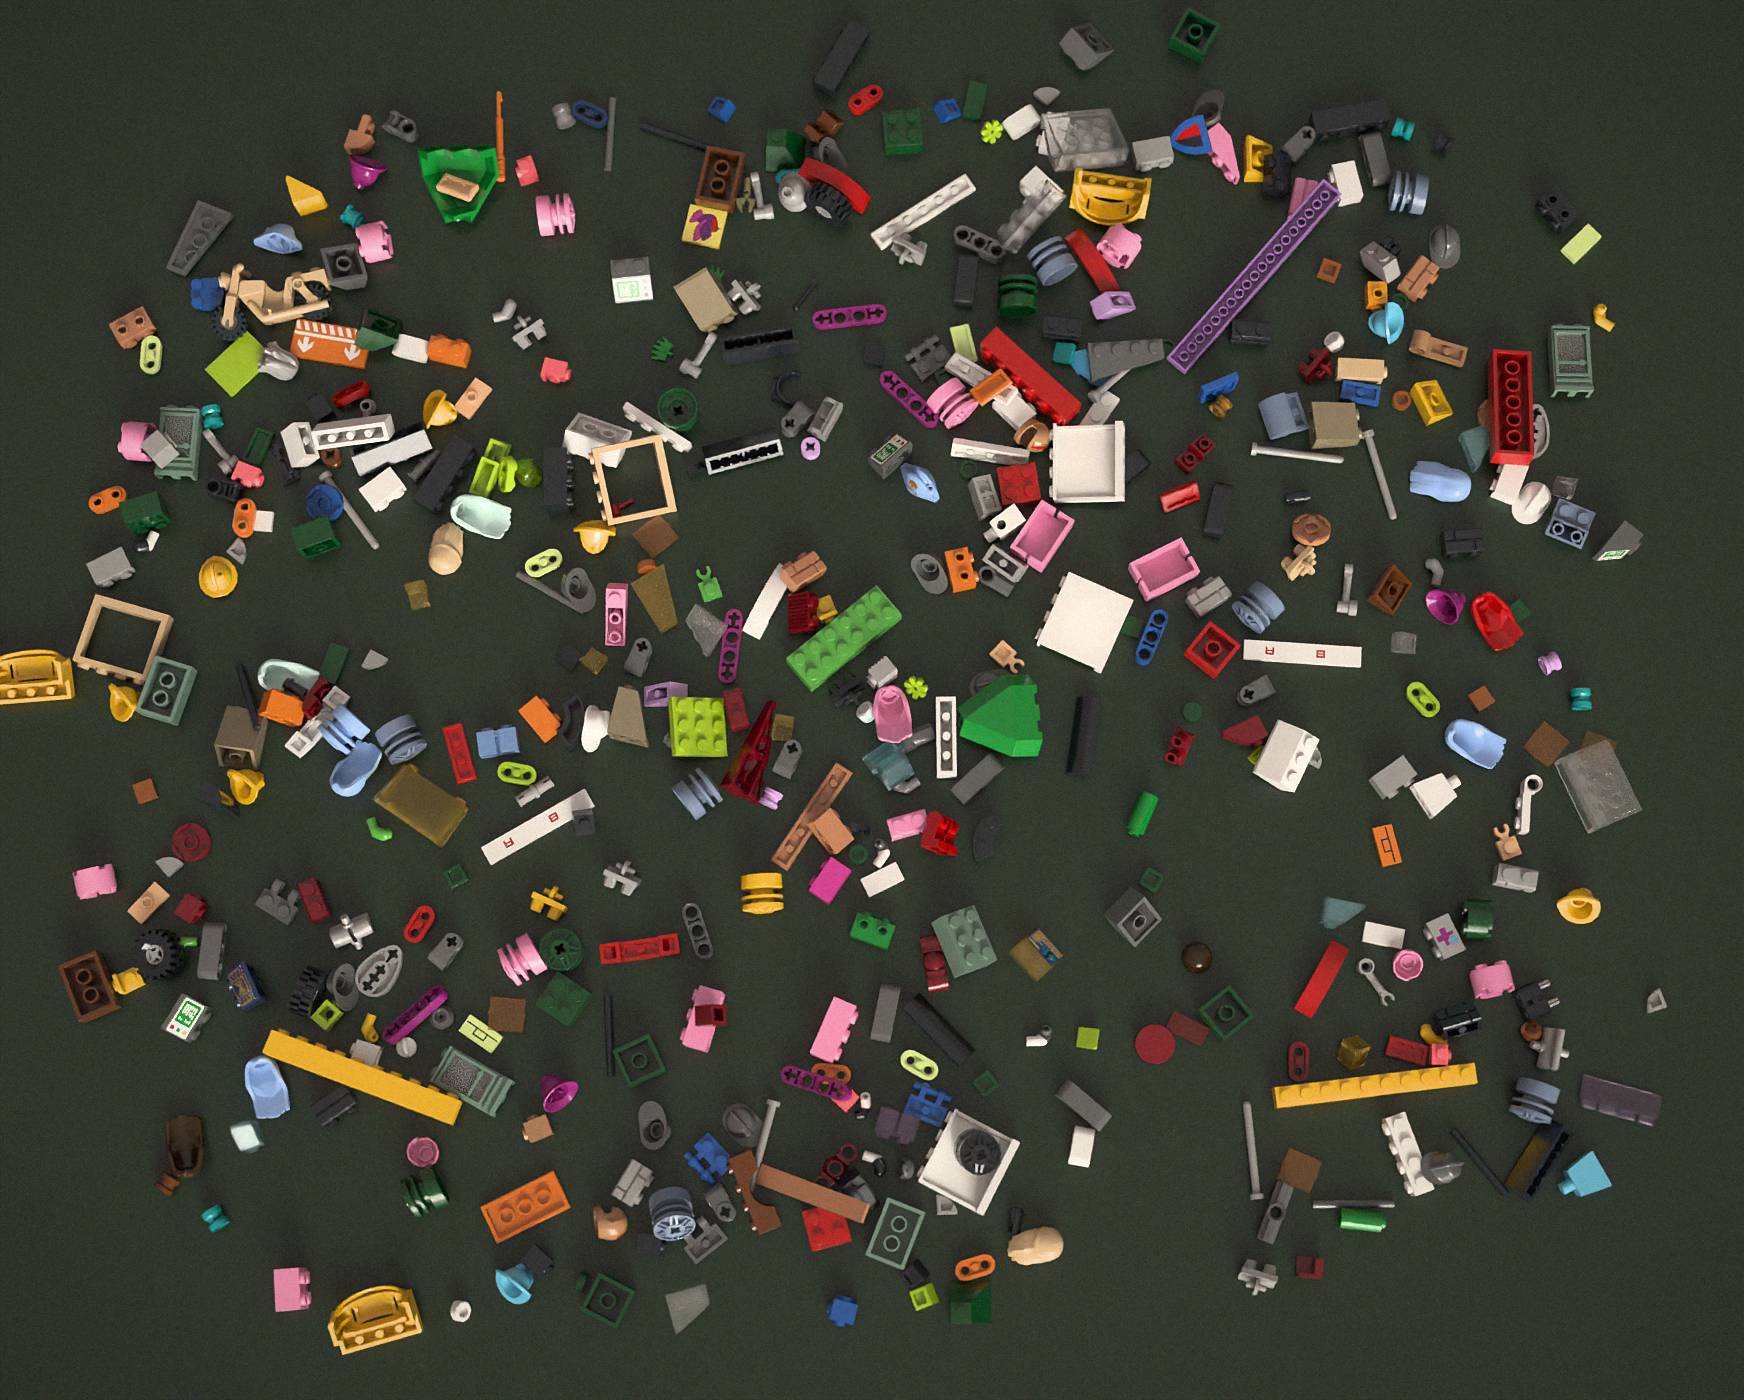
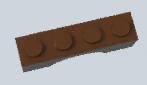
[726,1148,782,1235]

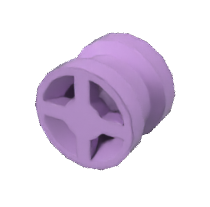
[801,437,820,460]
[1538,651,1562,675]
[759,787,783,810]

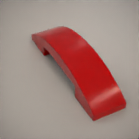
[798,158,871,214]
[1064,229,1120,295]
[599,933,680,965]
[1293,939,1349,1019]

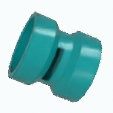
[1391,117,1415,141]
[201,404,224,429]
[1571,687,1592,710]
[201,1204,230,1233]

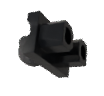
[828,672,865,709]

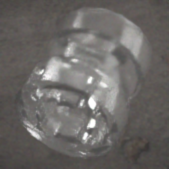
[552,103,576,129]

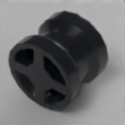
[1432,132,1455,155]

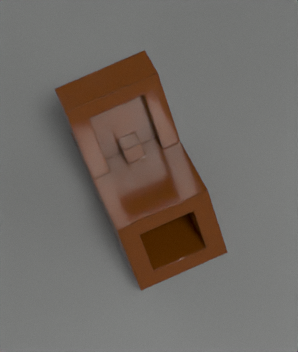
[804,110,845,145]

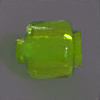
[514,458,542,487]

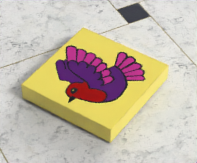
[682,204,728,249]

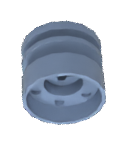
[1388,171,1429,215]
[1027,236,1078,286]
[1232,581,1285,634]
[375,715,427,765]
[671,767,723,821]
[1509,1077,1560,1124]
[648,1187,696,1241]

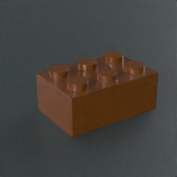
[695,145,746,214]
[58,950,122,1023]

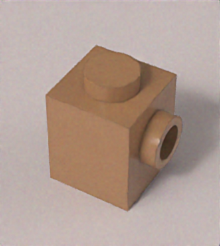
[521,1114,555,1143]

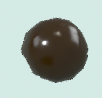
[1182,941,1213,974]

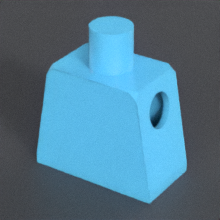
[1558,1151,1612,1197]

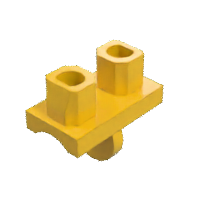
[530,886,568,921]

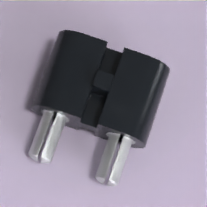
[1513,979,1559,1023]

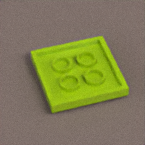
[668,696,728,758]

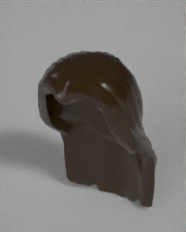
[165,1115,205,1179]

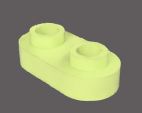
[140,335,163,374]
[525,549,563,578]
[901,1050,938,1080]

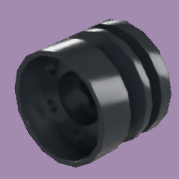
[953,1128,1001,1175]

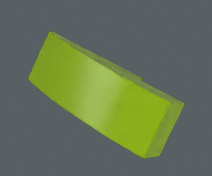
[469,438,512,499]

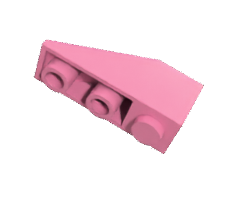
[1208,123,1240,185]
[605,583,628,646]

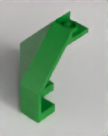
[418,144,499,223]
[956,675,1043,757]

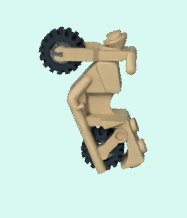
[211,263,332,341]

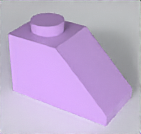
[1090,292,1136,319]
[644,681,688,707]

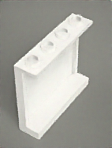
[1049,421,1125,503]
[1035,572,1133,674]
[917,1109,1020,1216]

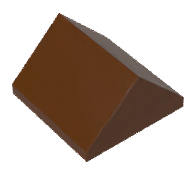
[1367,563,1412,616]

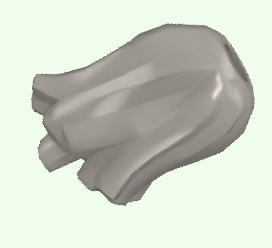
[257,341,299,381]

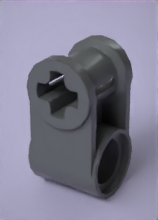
[381,110,420,142]
[1280,126,1316,163]
[781,400,816,438]
[623,638,653,677]
[1237,675,1276,707]
[772,740,802,779]
[427,933,464,971]
[703,1182,736,1222]

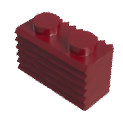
[788,591,819,635]
[722,688,751,733]
[297,878,333,923]

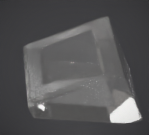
[1551,476,1578,500]
[1391,631,1417,654]

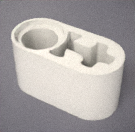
[1002,104,1042,140]
[392,334,429,363]
[1068,1126,1095,1167]

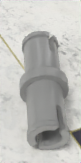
[515,775,554,807]

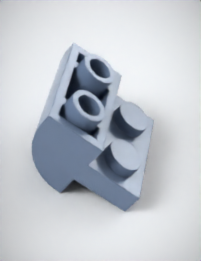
[1258,392,1309,439]
[1544,498,1596,549]

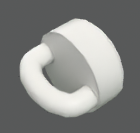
[1324,331,1344,353]
[856,701,874,723]
[396,1037,417,1057]
[451,1300,471,1322]

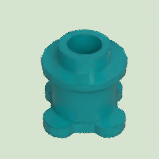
[340,204,366,229]

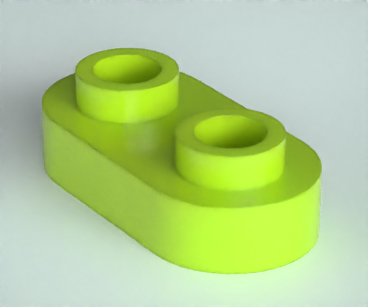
[498,456,517,493]
[1406,682,1440,717]
[497,762,537,786]

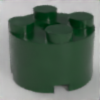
[1461,899,1493,940]

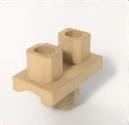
[1281,544,1316,581]

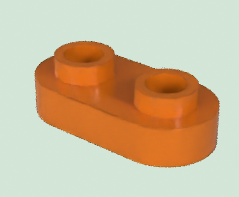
[89,486,128,514]
[233,498,257,538]
[811,1063,851,1084]
[955,1254,995,1281]

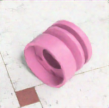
[536,193,575,236]
[927,377,978,429]
[497,933,548,986]

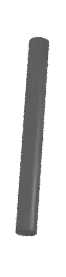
[604,97,616,171]
[516,570,584,614]
[1312,1199,1394,1209]

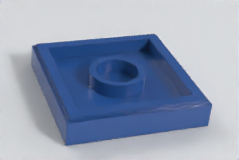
[1197,372,1239,403]

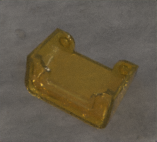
[373,763,469,848]

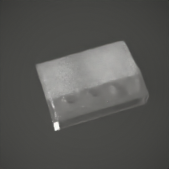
[1041,108,1130,172]
[996,179,1066,254]
[1554,739,1642,834]

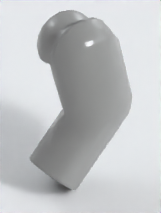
[492,299,517,322]
[1425,558,1444,587]
[891,777,921,794]

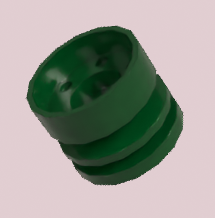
[998,274,1038,318]
[657,388,699,434]
[539,928,585,973]
[400,1165,450,1218]

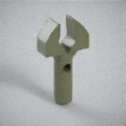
[736,177,756,213]

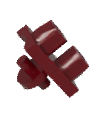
[1298,347,1332,385]
[1164,726,1195,766]

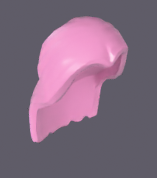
[873,685,912,744]

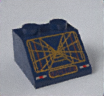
[226,961,268,1011]

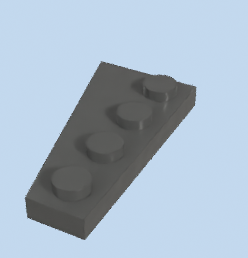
[166,200,234,276]
[1086,339,1164,382]

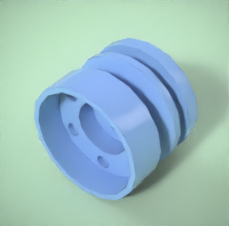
[317,703,371,755]

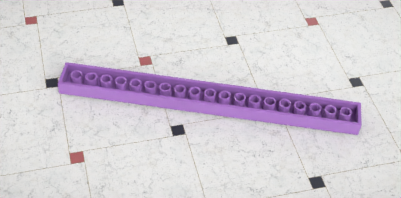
[1166,179,1342,375]

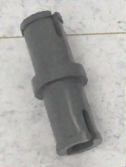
[407,447,442,482]

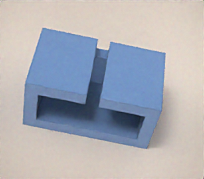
[476,725,521,759]

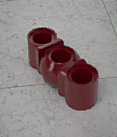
[920,935,949,993]
[813,1144,857,1189]

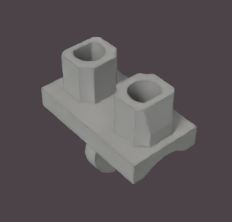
[891,232,927,266]
[727,280,762,315]
[511,315,547,349]
[603,860,642,896]
[1237,1259,1278,1295]

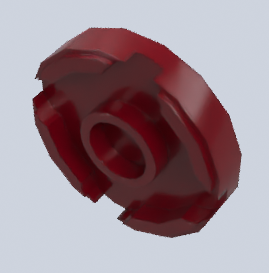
[171,823,212,863]
[1135,1023,1175,1064]

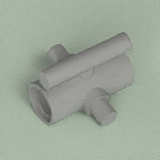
[329,912,374,949]
[1530,1027,1569,1071]

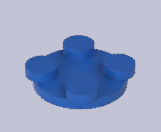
[190,277,225,311]

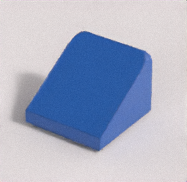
[707,96,735,122]
[934,98,962,123]

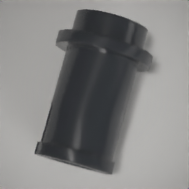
[1285,489,1310,506]
[282,677,309,700]
[1007,1207,1025,1234]

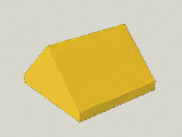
[1243,135,1273,182]
[285,175,328,216]
[1409,380,1453,426]

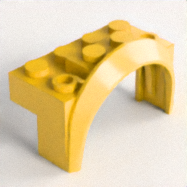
[1069,168,1152,226]
[0,649,75,704]
[328,1285,423,1355]

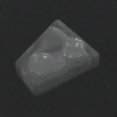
[685,604,728,657]
[665,1284,710,1334]

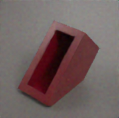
[1221,715,1269,747]

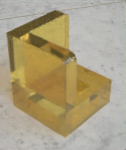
[404,580,431,610]
[579,647,608,675]
[771,714,795,742]
[1337,1035,1371,1070]

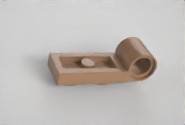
[1409,330,1468,368]

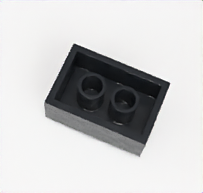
[543,447,575,514]

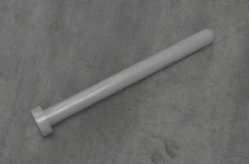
[1088,370,1129,403]
[1362,430,1397,520]
[1250,442,1344,463]
[318,471,379,549]
[750,1099,781,1194]
[1243,1101,1264,1200]

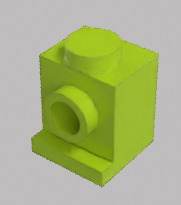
[311,999,344,1032]

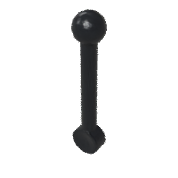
[792,278,819,311]

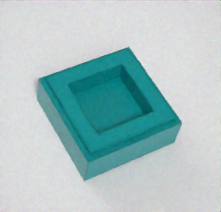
[1052,342,1076,364]

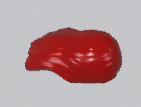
[1470,591,1524,651]

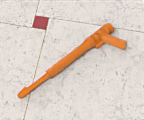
[496,91,505,182]

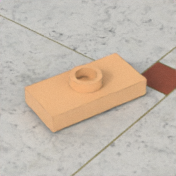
[436,173,479,202]
[455,378,492,420]
[127,882,171,925]

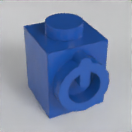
[826,1294,858,1327]

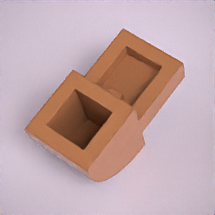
[344,114,375,155]

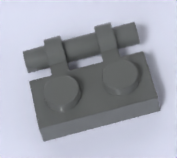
[903,334,951,382]

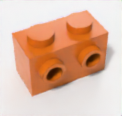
[426,335,472,369]
[944,547,979,593]
[258,688,304,728]
[518,696,563,743]

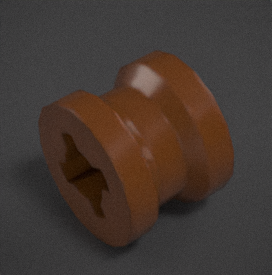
[321,447,343,468]
[154,1171,180,1196]

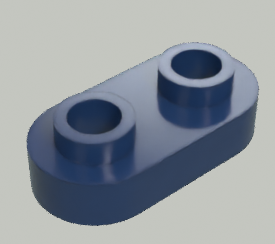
[572,100,608,128]

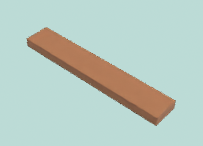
[771,762,853,871]
[755,1164,870,1223]

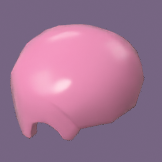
[1392,949,1423,981]
[406,1137,440,1168]

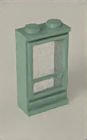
[1547,323,1594,398]
[154,405,203,481]
[430,1046,515,1117]

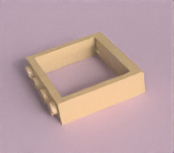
[588,434,677,526]
[72,594,174,686]

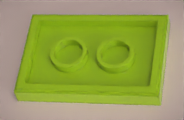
[205,331,265,397]

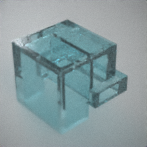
[862,741,915,791]

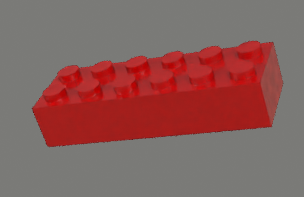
[979,327,1081,426]
[1487,349,1534,466]

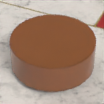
[1391,390,1412,411]
[636,559,657,574]
[1520,1021,1542,1041]

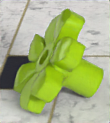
[981,120,1003,144]
[904,676,928,699]

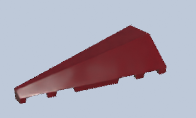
[720,701,777,804]

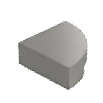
[1033,87,1060,107]
[226,537,247,564]
[361,650,389,670]
[1308,746,1322,769]
[156,857,185,877]
[1645,988,1667,1014]
[936,1194,957,1215]

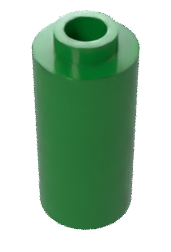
[1125,791,1159,837]
[1338,1208,1386,1232]

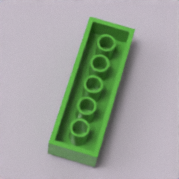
[786,585,902,692]

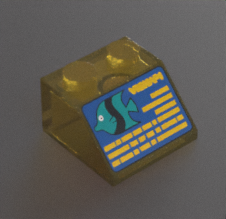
[1009,926,1065,982]

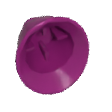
[348,155,388,189]
[1425,589,1465,624]
[540,1074,578,1113]

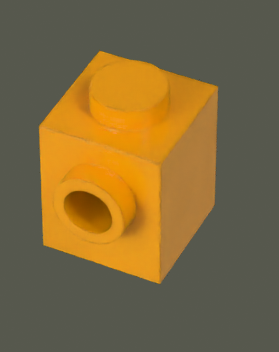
[1365,281,1388,312]

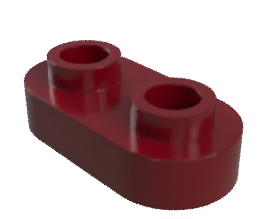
[1288,1041,1309,1082]

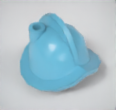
[1368,302,1404,344]
[495,1262,533,1304]

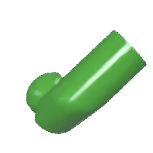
[366,817,393,841]
[179,936,199,952]

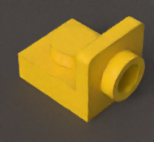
[817,595,838,625]
[111,967,146,995]

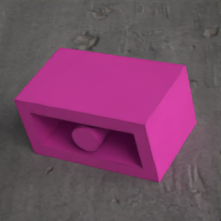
[808,857,851,905]

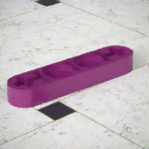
[812,304,886,330]
[879,371,939,428]
[718,609,743,685]
[382,985,448,1045]
[781,1065,852,1102]

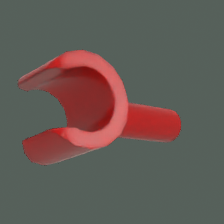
[610,498,634,518]

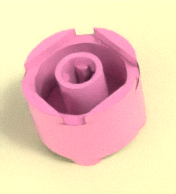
[355,220,393,263]
[1097,223,1142,269]
[118,422,157,462]
[72,864,118,900]
[1469,960,1515,999]

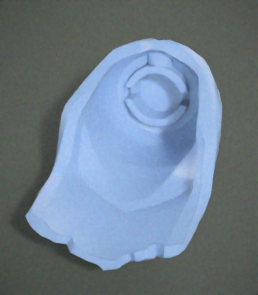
[1410,461,1471,502]
[1445,719,1506,769]
[329,740,382,797]
[245,1055,290,1119]

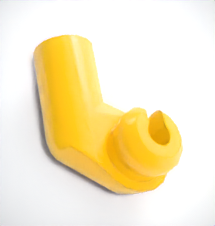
[361,1013,379,1043]
[1420,1024,1447,1045]

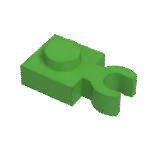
[696,566,723,603]

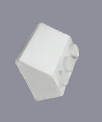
[562,412,632,468]
[1253,720,1319,792]

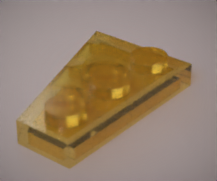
[630,564,678,634]

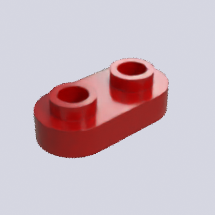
[848,84,883,115]
[332,380,370,408]
[404,906,436,943]

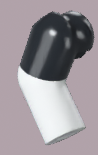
[132,530,159,553]
[854,1092,871,1120]
[862,1150,887,1177]

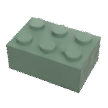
[135,655,198,726]
[931,905,997,978]
[865,1197,926,1270]

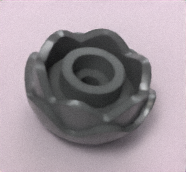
[429,1004,454,1030]
[896,1155,914,1181]

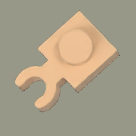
[989,640,1025,675]
[1493,824,1522,861]

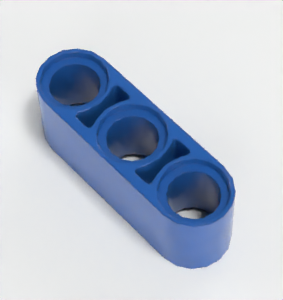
[1134,609,1168,666]

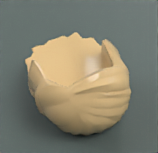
[429,522,463,575]
[1007,1226,1063,1265]

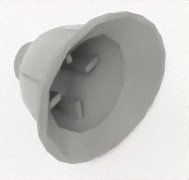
[778,172,811,212]

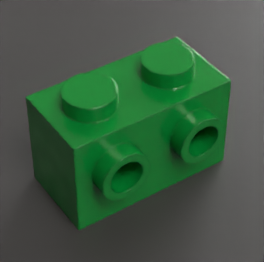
[850,911,895,950]

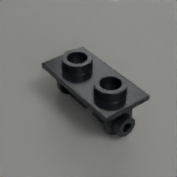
[268,444,300,486]

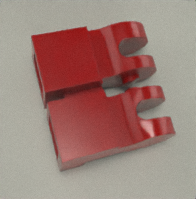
[921,811,959,856]

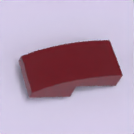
[1174,433,1217,475]
[302,676,332,721]

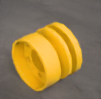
[740,873,784,914]

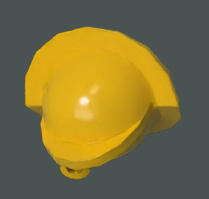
[423,390,457,430]
[574,520,616,554]
[199,556,238,598]
[109,683,141,722]
[227,769,265,805]
[1556,888,1601,924]

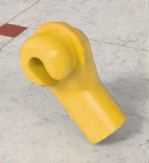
[1593,304,1615,332]

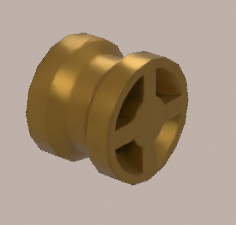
[1208,394,1233,418]

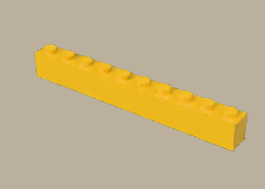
[262,1029,462,1125]
[1271,1063,1478,1109]

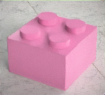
[274,1267,311,1312]

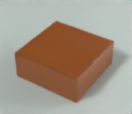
[1317,258,1342,284]
[1467,685,1495,713]
[132,778,159,804]

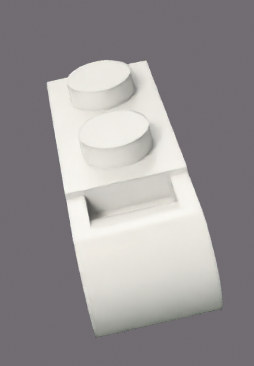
[1514,775,1543,835]

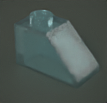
[1458,425,1489,473]
[1319,897,1366,929]
[229,1120,264,1154]

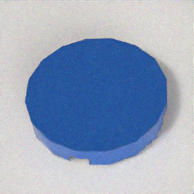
[306,484,344,522]

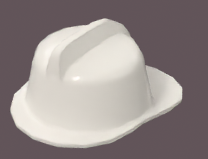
[1512,482,1551,524]
[581,705,610,752]

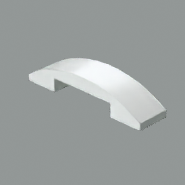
[742,563,788,640]
[285,686,351,758]

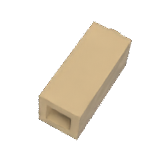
[1334,358,1387,384]

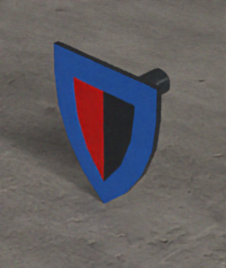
[1170,114,1213,155]

